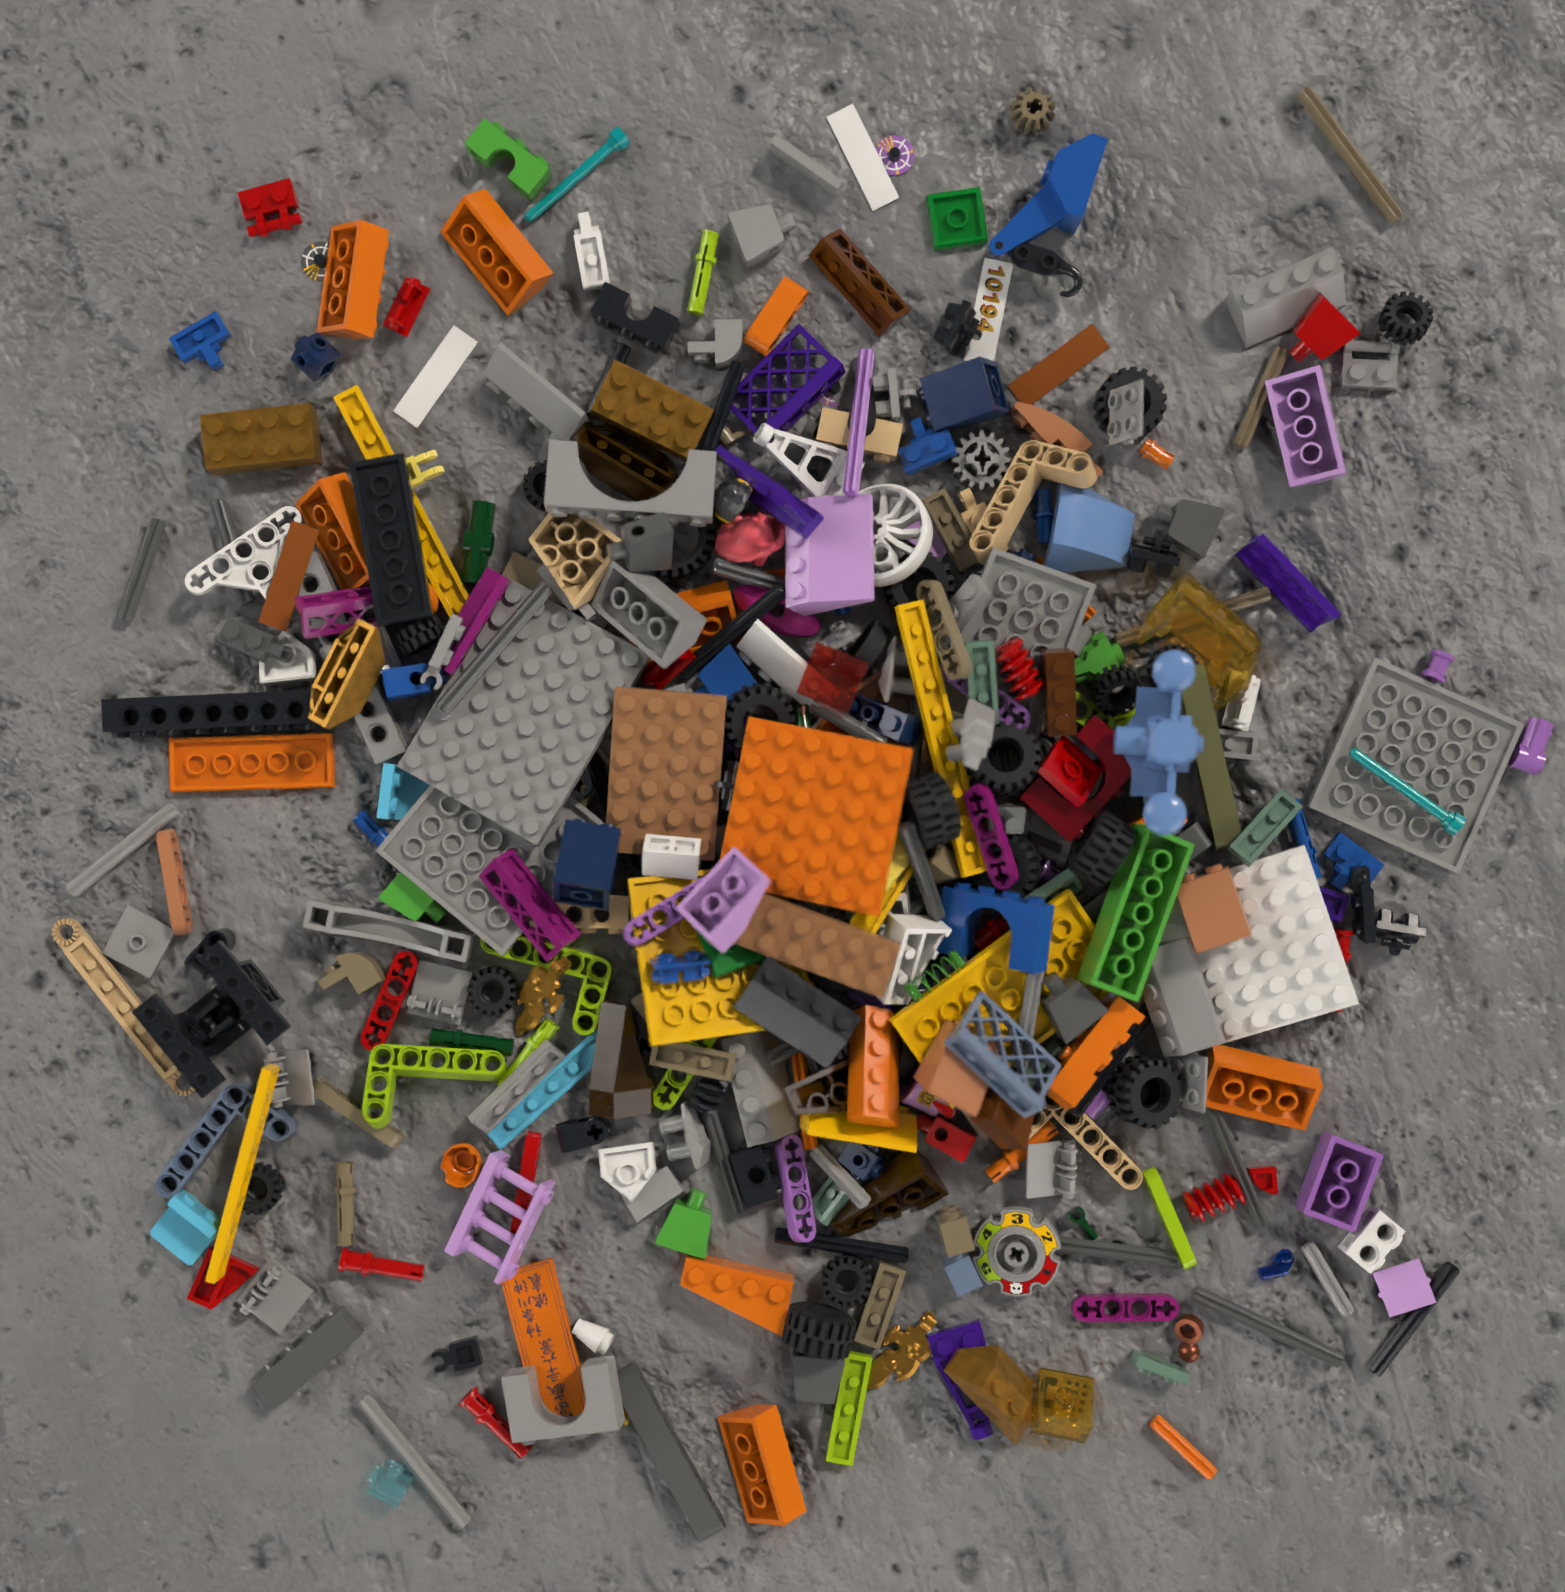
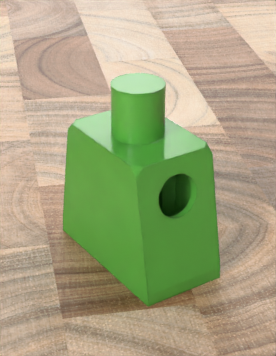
[378,872,448,924]
[655,1188,712,1260]

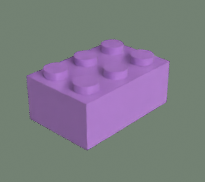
[1294,1130,1384,1233]

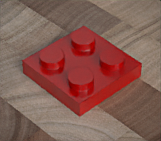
[1037,736,1103,808]

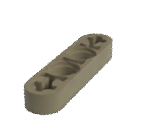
[916,580,972,680]
[312,1077,405,1149]

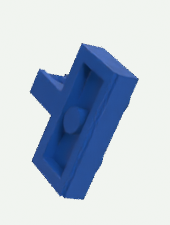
[169,311,232,371]
[898,417,958,476]
[1322,832,1384,890]

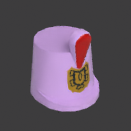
[899,1064,955,1119]

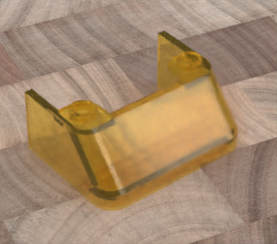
[1136,574,1261,711]

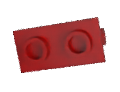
[382,277,431,337]
[641,649,696,690]

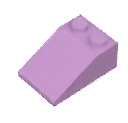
[676,847,771,954]

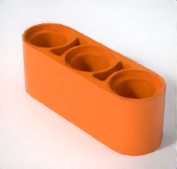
[743,276,809,357]

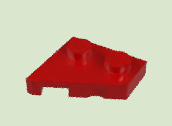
[186,1246,260,1310]

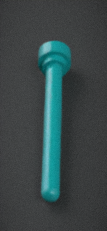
[524,126,631,223]
[1349,748,1466,836]

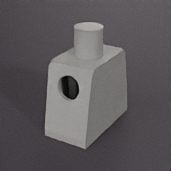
[728,204,796,269]

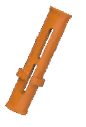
[984,1120,1060,1184]

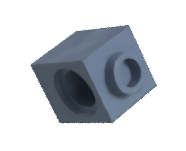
[942,1252,983,1297]

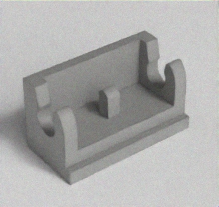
[621,1166,687,1222]

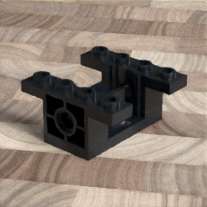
[132,940,291,1099]

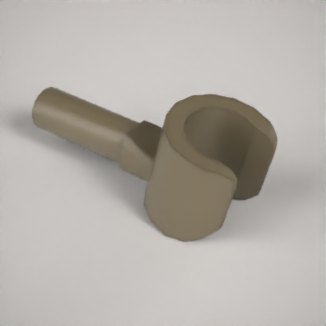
[719,427,753,447]

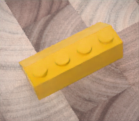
[799,1105,917,1153]

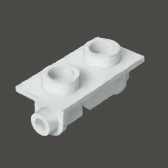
[1221,673,1261,732]

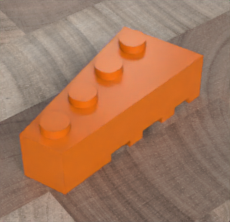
[1043,996,1145,1110]
[680,1254,794,1336]

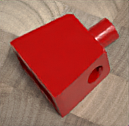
[1289,292,1360,363]
[917,1112,978,1163]

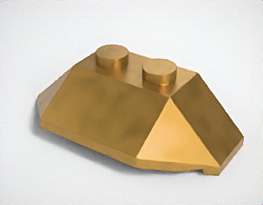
[308,619,385,729]
[944,1345,1033,1444]

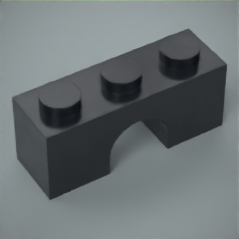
[590,282,680,354]

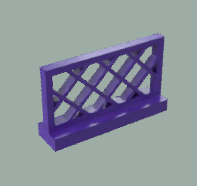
[730,324,846,443]
[715,446,824,539]
[1235,534,1341,633]

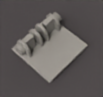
[1107,379,1144,446]
[800,619,861,666]
[406,960,473,1025]
[263,1050,315,1108]
[1171,1052,1208,1113]
[1026,1139,1078,1199]
[237,1257,314,1334]

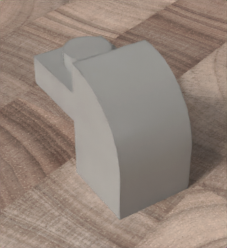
[688,319,743,370]

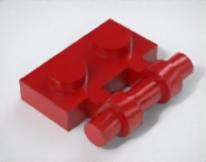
[237,178,303,238]

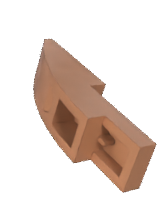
[1010,402,1103,478]

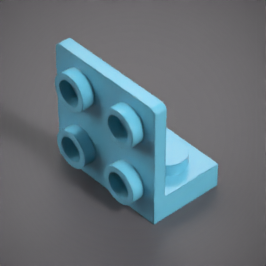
[376,763,430,820]

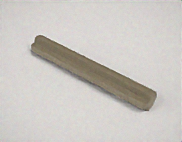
[1233,346,1289,449]

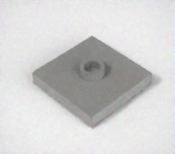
[102,905,176,979]

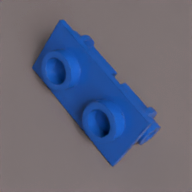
[649,950,711,984]

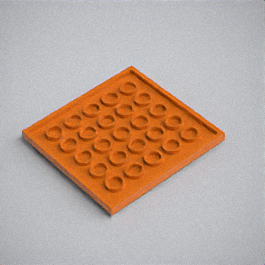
[720,717,914,916]

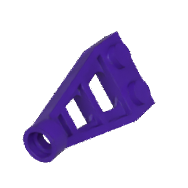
[927,1319,993,1440]

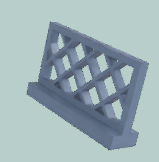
[943,991,1062,1118]

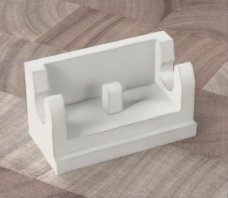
[642,834,701,880]

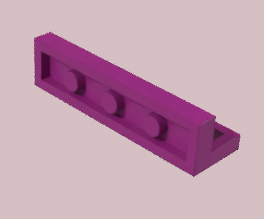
[442,566,512,675]
[295,586,412,639]
[478,849,581,962]

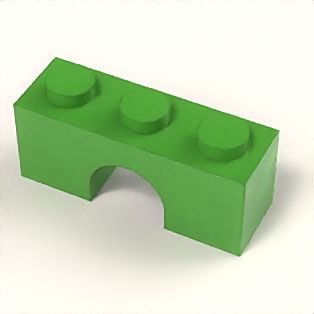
[464,118,552,202]

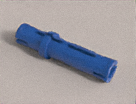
[1288,798,1322,879]

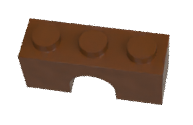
[1041,648,1077,736]

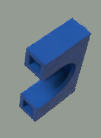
[936,881,1055,974]

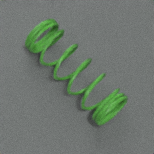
[904,950,965,1002]

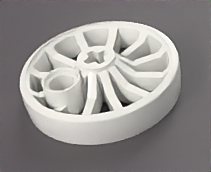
[859,484,933,587]

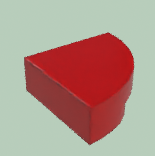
[1247,1165,1278,1194]

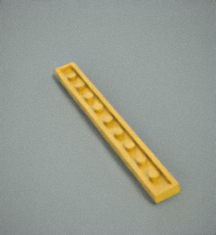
[333,385,470,618]
[894,600,988,877]

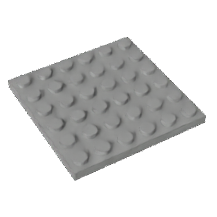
[1306,658,1525,874]
[375,786,604,956]

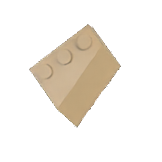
[528,512,623,610]

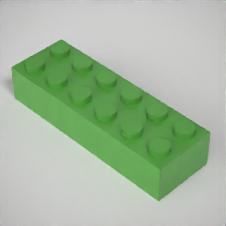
[1076,823,1195,1002]

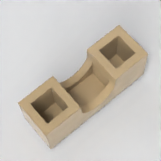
[816,407,903,464]

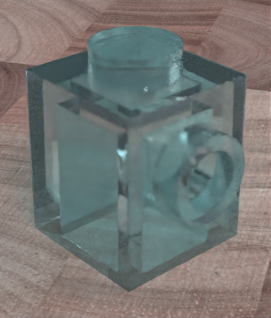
[368,1460,414,1508]

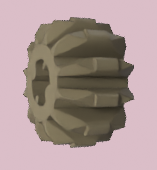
[1010,86,1056,136]

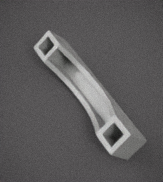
[302,898,476,963]

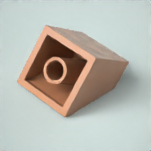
[1177,863,1251,953]
[914,1019,998,1117]

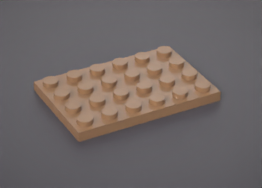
[606,686,727,861]

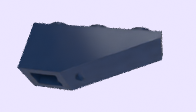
[836,688,923,745]

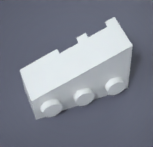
[876,914,952,1004]

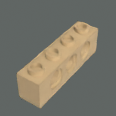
[530,895,631,934]

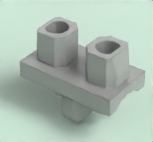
[872,368,917,423]

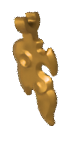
[515,956,572,1037]
[867,1310,937,1390]

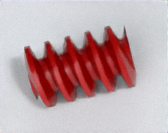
[994,638,1044,701]
[1182,1173,1246,1224]

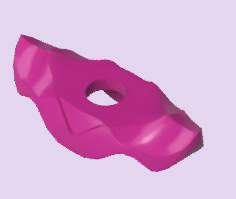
[733,584,821,638]

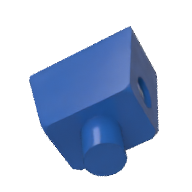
[694,644,756,702]
[382,663,447,702]

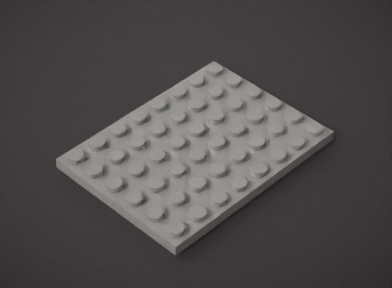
[397,579,651,847]

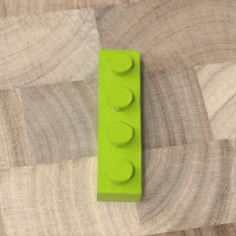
[825,1351,873,1466]

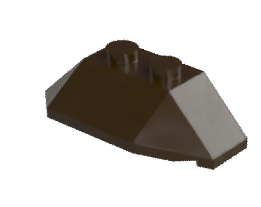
[571,422,679,502]

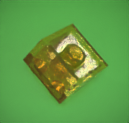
[1030,1367,1094,1443]

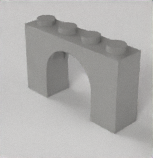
[501,1356,625,1445]

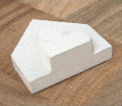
[259,630,316,688]
[598,1142,656,1202]

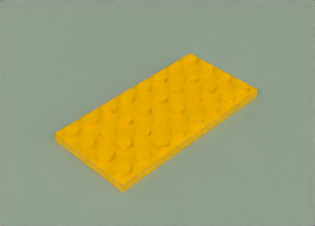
[889,888,1109,1109]

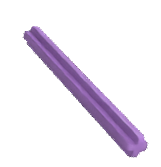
[843,348,875,497]

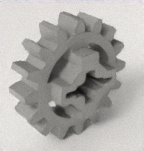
[951,430,1011,491]

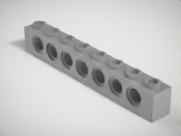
[299,551,408,766]

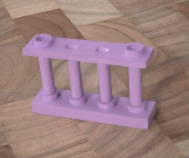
[444,1150,556,1284]

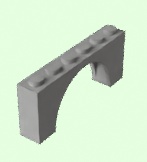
[544,439,717,527]

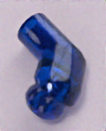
[1258,1249,1294,1281]

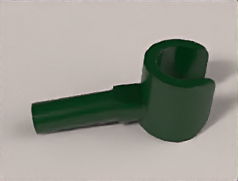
[1068,1206,1098,1240]

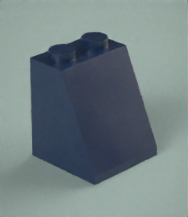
[919,356,1011,432]
[553,819,621,911]

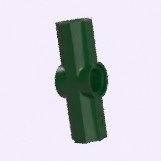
[461,500,496,585]

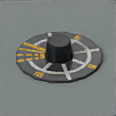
[301,241,329,282]

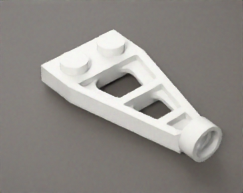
[753,422,865,497]

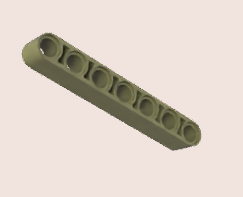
[1181,663,1241,852]

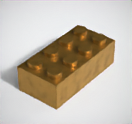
[590,359,714,462]
[200,403,323,475]

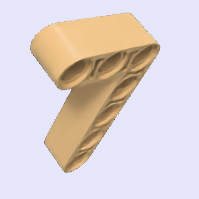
[969,440,1097,566]
[1029,1090,1143,1190]

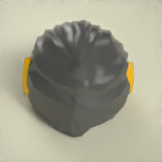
[713,478,752,523]

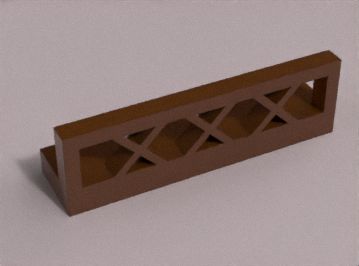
[808,228,911,337]

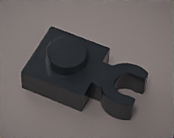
[431,1335,483,1372]

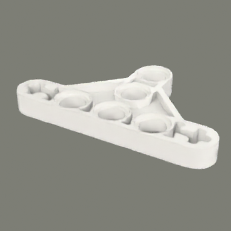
[185,506,302,600]

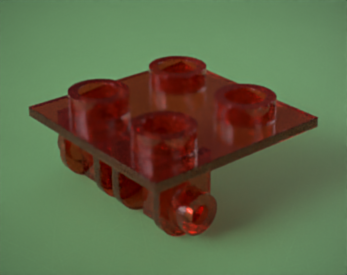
[796,642,868,714]

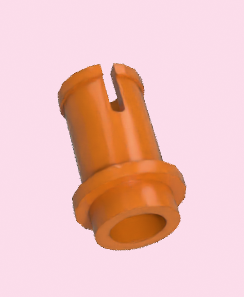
[1138,438,1175,470]

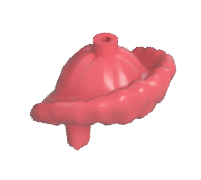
[715,510,785,567]

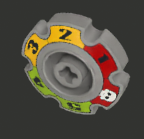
[973,1206,1061,1297]

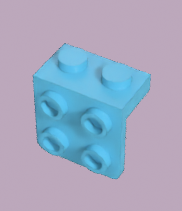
[150,1190,221,1266]

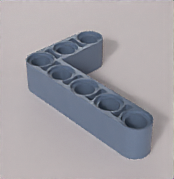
[155,1081,297,1198]

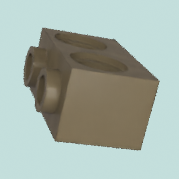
[935,1205,975,1257]

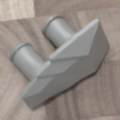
[878,636,916,704]
[946,698,995,771]
[659,1100,711,1170]

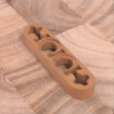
[157,829,193,936]

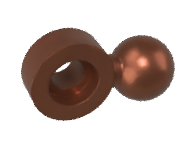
[1174,1314,1204,1363]

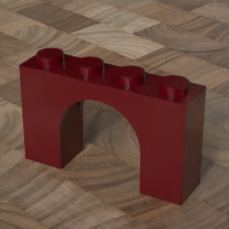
[1018,715,1132,842]

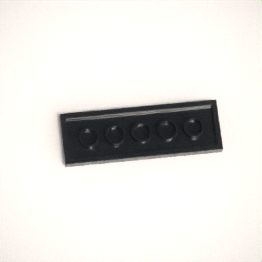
[349,453,434,627]

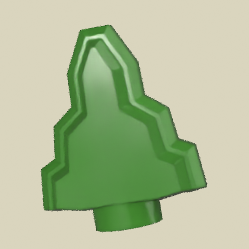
[1075,631,1125,683]

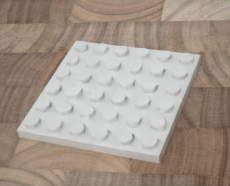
[1160,844,1359,1045]

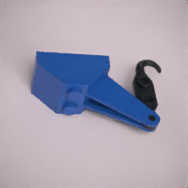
[988,133,1108,297]

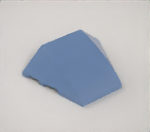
[1043,483,1135,574]

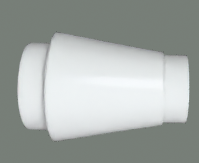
[572,1318,615,1355]

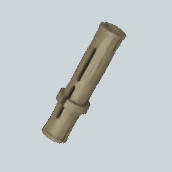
[334,1161,356,1246]

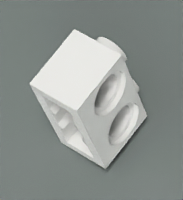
[1338,1205,1406,1274]

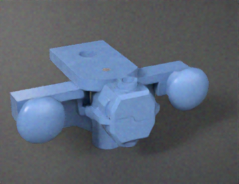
[1113,650,1204,835]

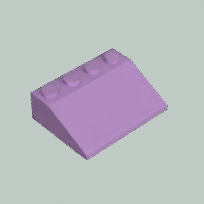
[785,494,874,616]

